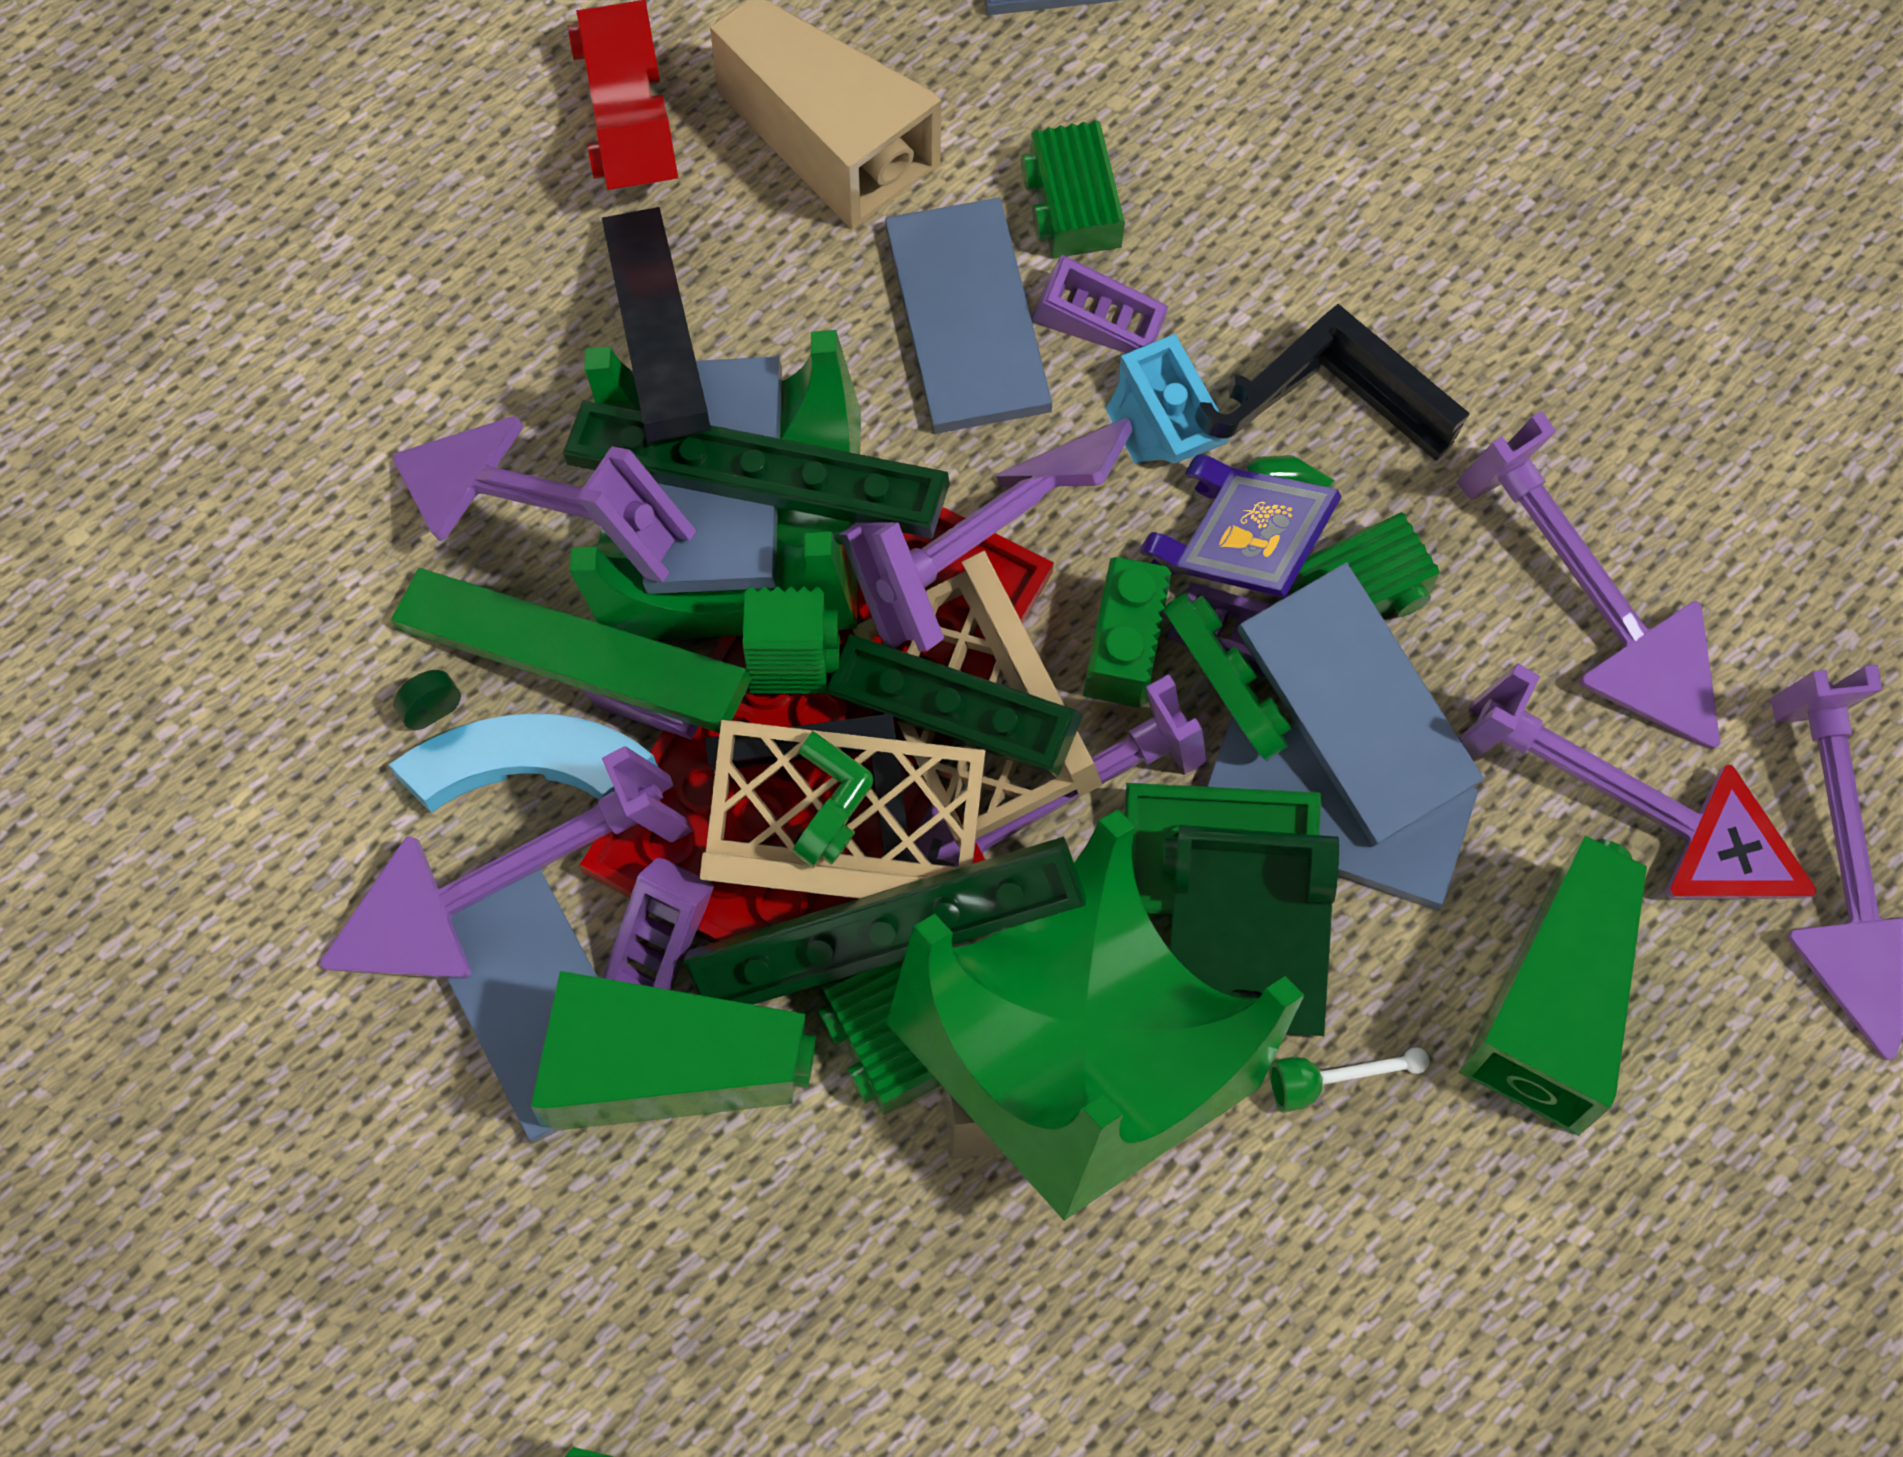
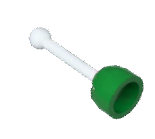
[1269,1047,1430,1113]

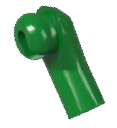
[1245,455,1335,488]

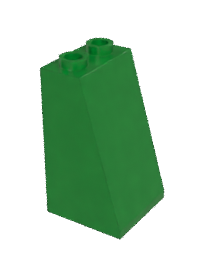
[1458,835,1647,1136]
[531,971,816,1131]

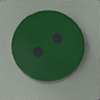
[393,670,461,730]

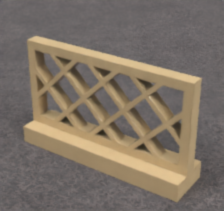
[852,551,1103,847]
[700,720,986,898]

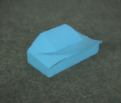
[1105,334,1229,464]

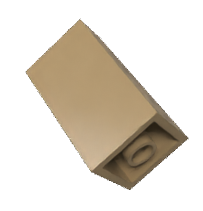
[710,0,941,230]

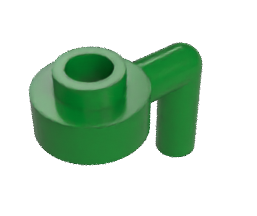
[791,731,873,868]

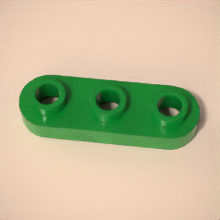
[1164,592,1292,761]

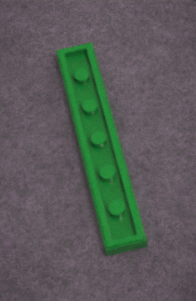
[391,568,752,733]

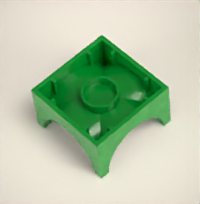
[569,330,861,641]
[886,809,1304,1221]

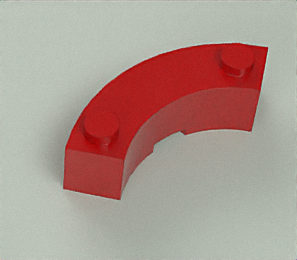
[567,0,679,190]

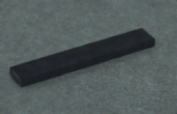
[602,207,711,442]

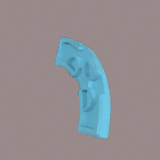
[389,713,658,813]

